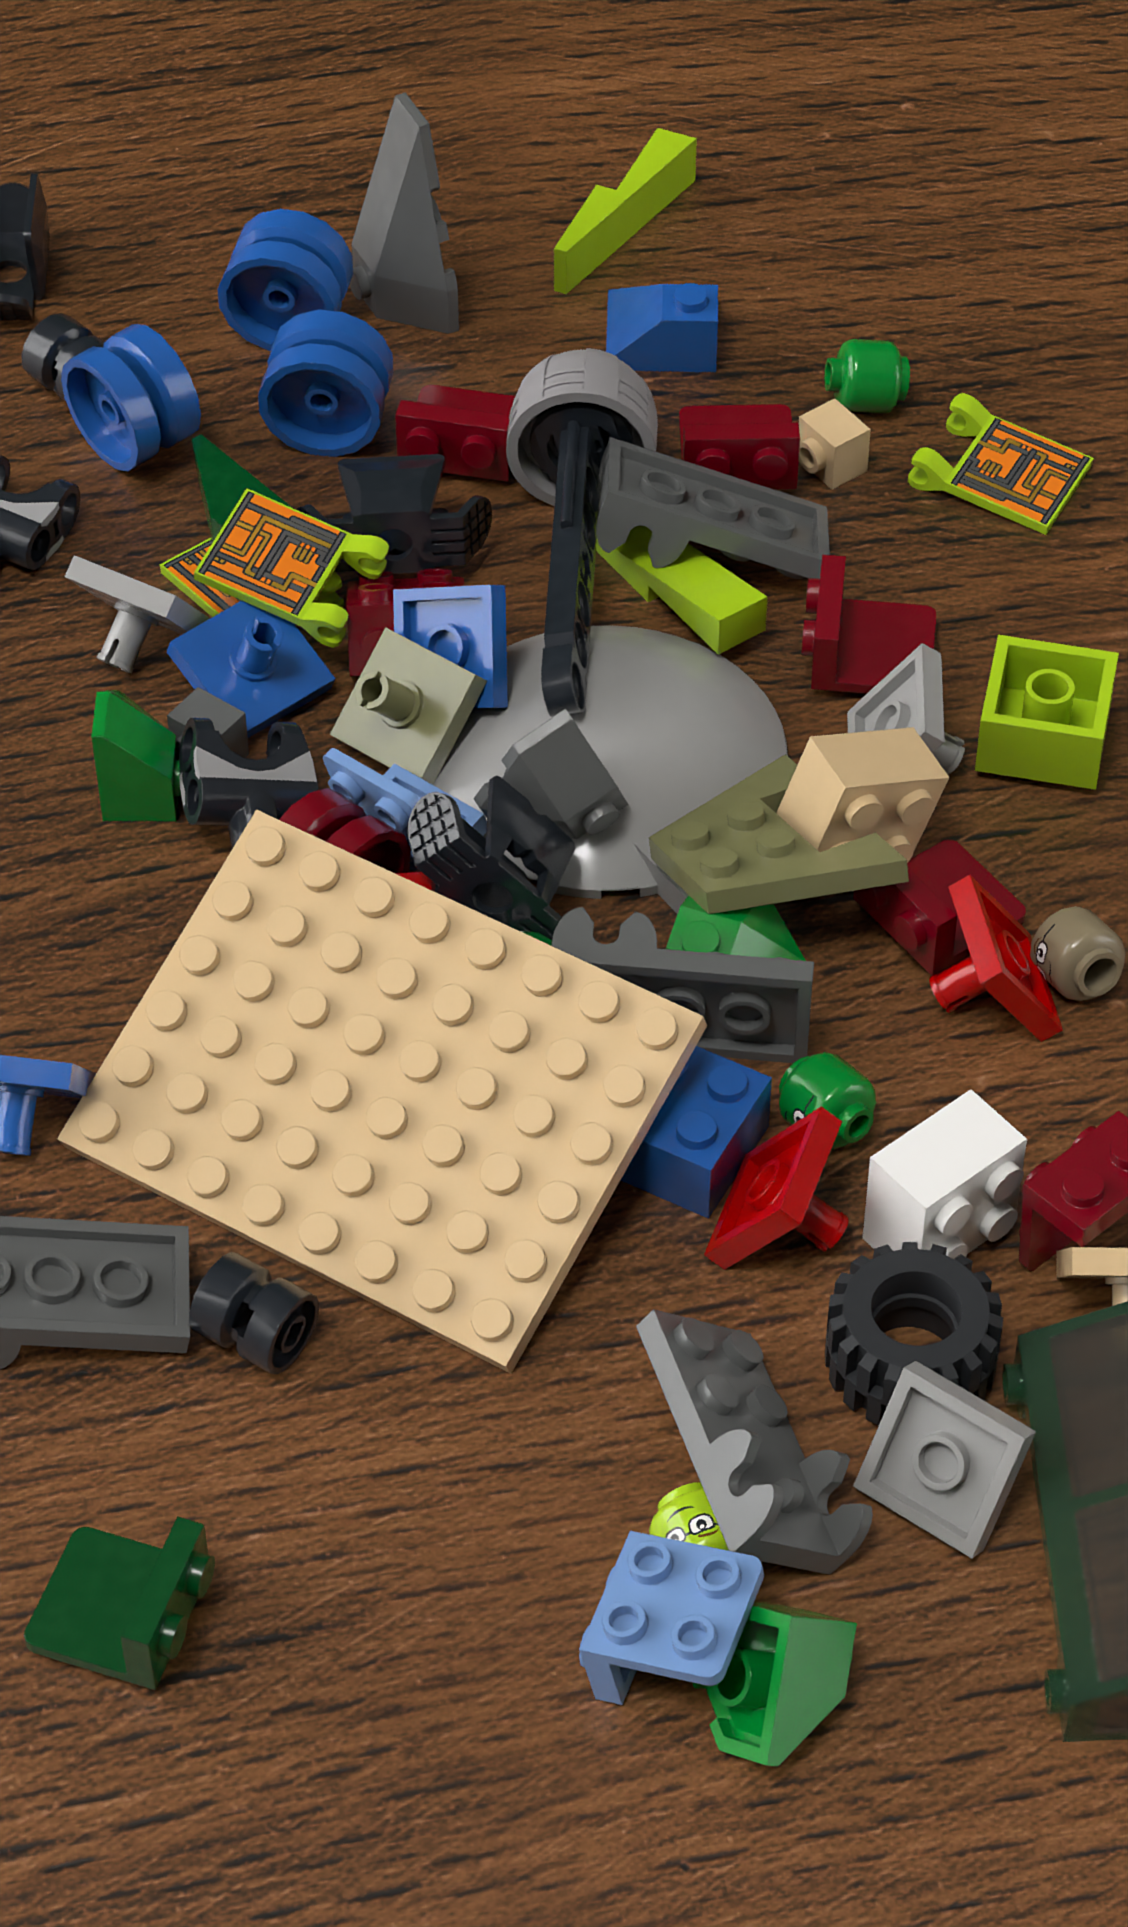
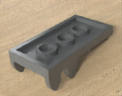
[596,437,830,579]
[551,907,814,1063]
[0,1216,190,1369]
[636,1309,873,1575]

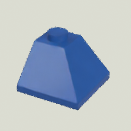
[606,283,718,372]

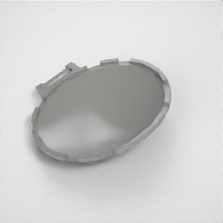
[433,625,788,914]

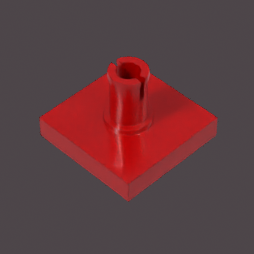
[929,875,1063,1042]
[704,1106,849,1270]

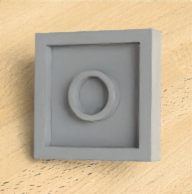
[65,555,210,674]
[847,643,965,774]
[853,1361,1036,1558]

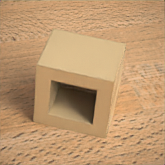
[799,398,871,490]

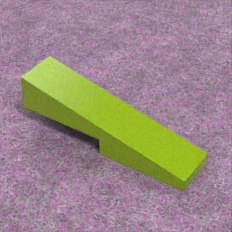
[554,128,697,294]
[596,525,767,654]

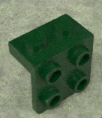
[24,1516,215,1690]

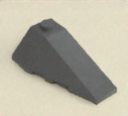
[350,92,459,334]

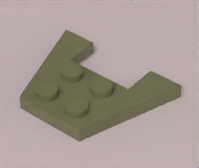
[649,754,909,914]

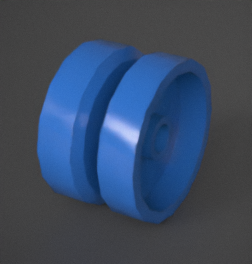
[218,209,354,351]
[258,310,393,457]
[61,324,201,472]

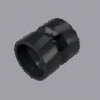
[21,313,106,402]
[189,1252,319,1375]

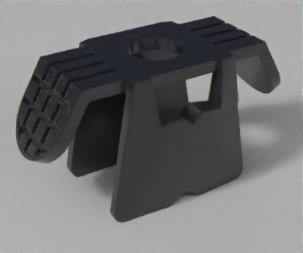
[0,173,50,320]
[296,454,492,577]
[408,775,575,940]

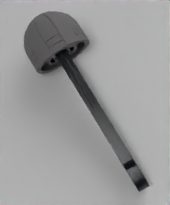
[506,348,658,717]

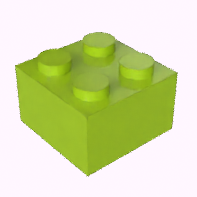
[975,635,1119,790]

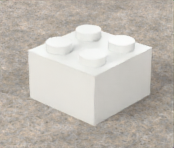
[863,1089,1027,1259]

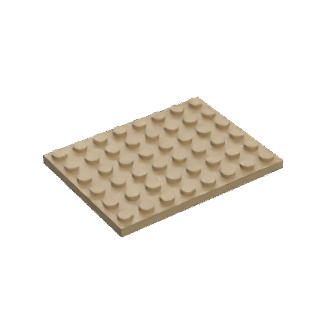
[57,810,707,1374]

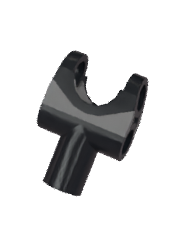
[0,455,80,571]
[179,718,318,849]

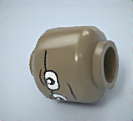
[1030,906,1126,1001]

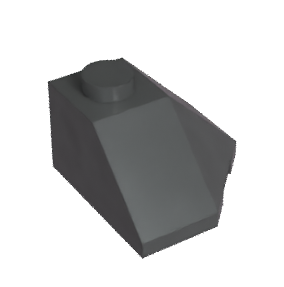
[473,709,628,840]

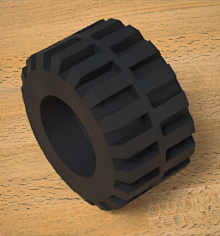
[825,1242,1003,1425]

